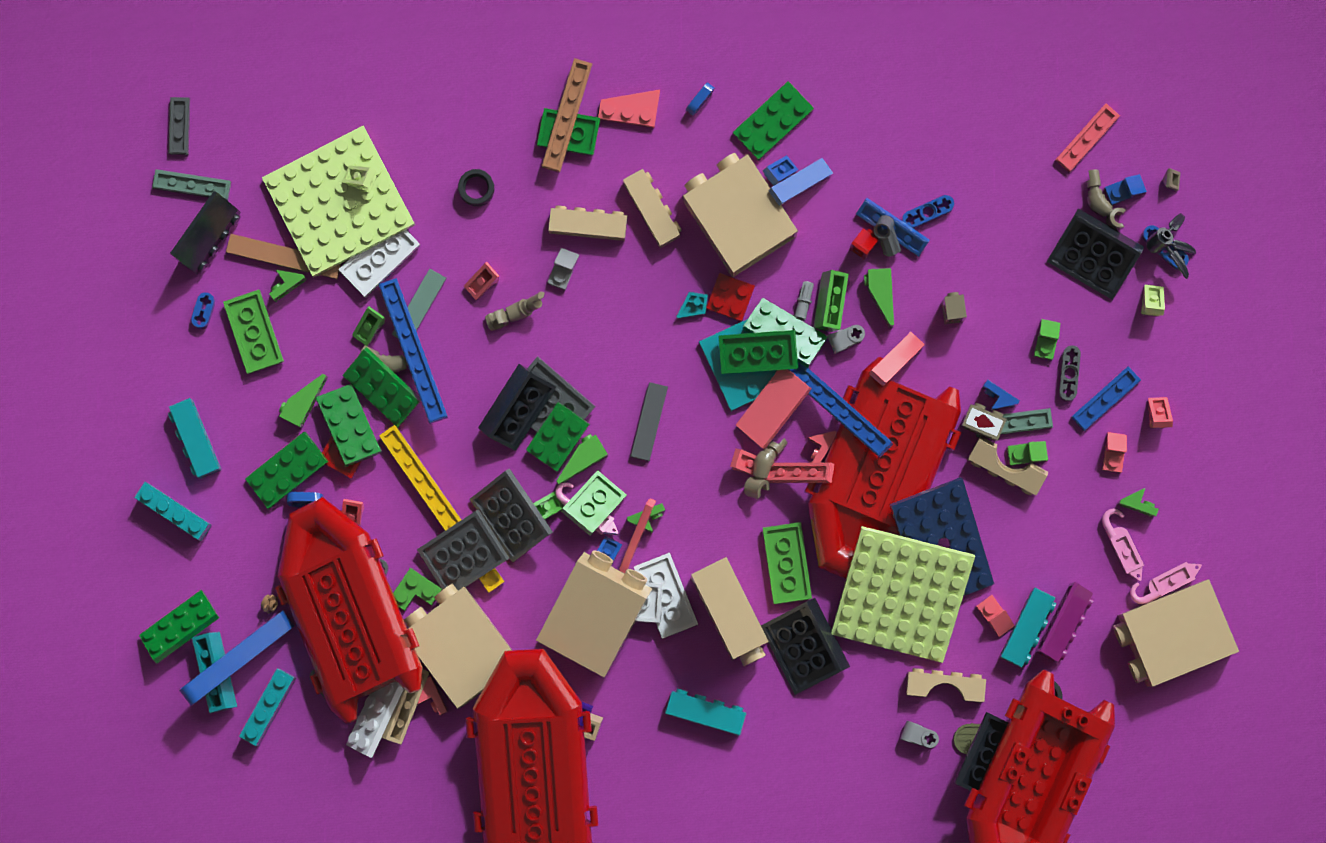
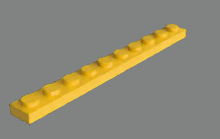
[379,425,505,593]

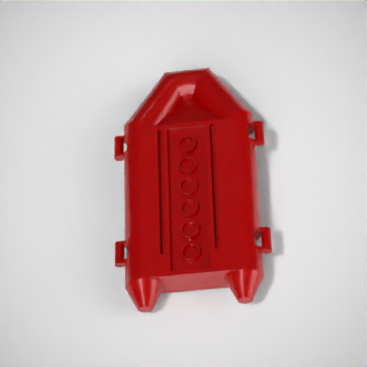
[805,357,961,579]
[275,497,423,724]
[465,649,598,843]
[964,670,1115,843]

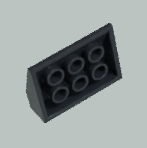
[170,191,241,274]
[1047,209,1144,300]
[761,598,850,695]
[954,712,1009,791]

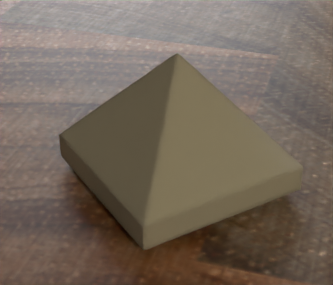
[1162,168,1180,191]

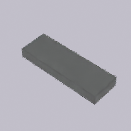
[169,97,190,155]

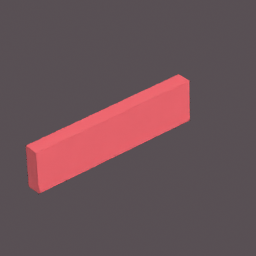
[1055,104,1120,173]
[869,332,925,386]
[764,463,834,483]
[619,498,656,573]

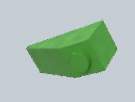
[864,268,894,328]
[279,374,328,428]
[557,434,608,485]

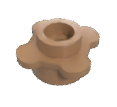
[261,594,278,614]

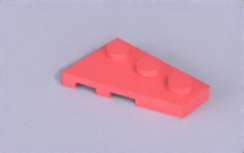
[598,90,660,128]

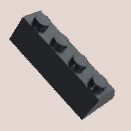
[478,364,556,451]

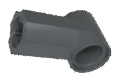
[874,215,901,256]

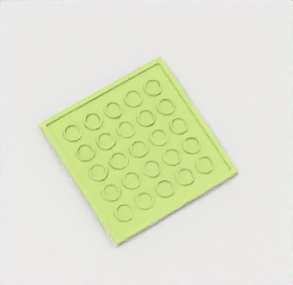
[262,125,415,278]
[831,526,975,663]

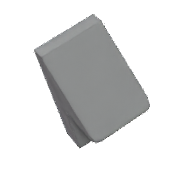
[548,248,579,290]

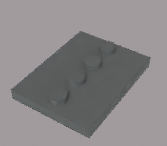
[528,356,596,432]
[470,468,553,562]
[417,510,509,591]

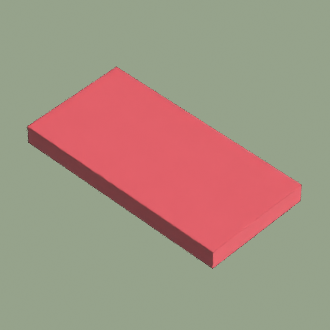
[736,369,812,449]

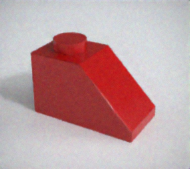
[849,228,879,260]

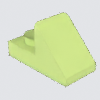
[342,165,376,193]
[1141,285,1165,316]

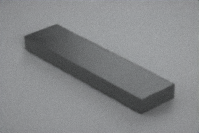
[631,382,668,461]

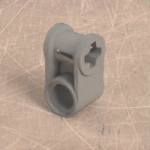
[828,325,865,354]
[900,721,939,748]

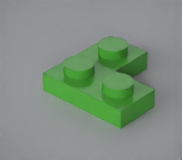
[393,568,442,610]

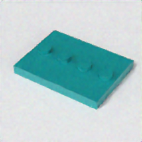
[699,319,776,411]

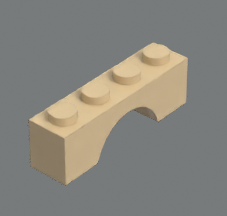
[968,436,1048,495]
[906,668,986,702]

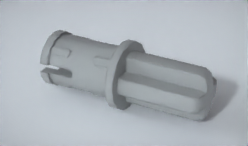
[794,281,814,320]

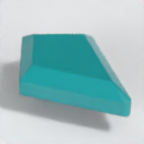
[677,292,708,318]

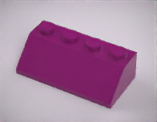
[1036,582,1094,663]

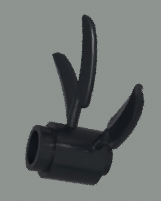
[1146,213,1196,279]

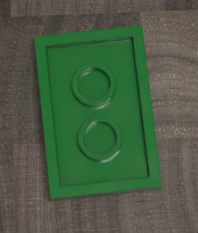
[537,108,600,156]
[526,402,590,472]

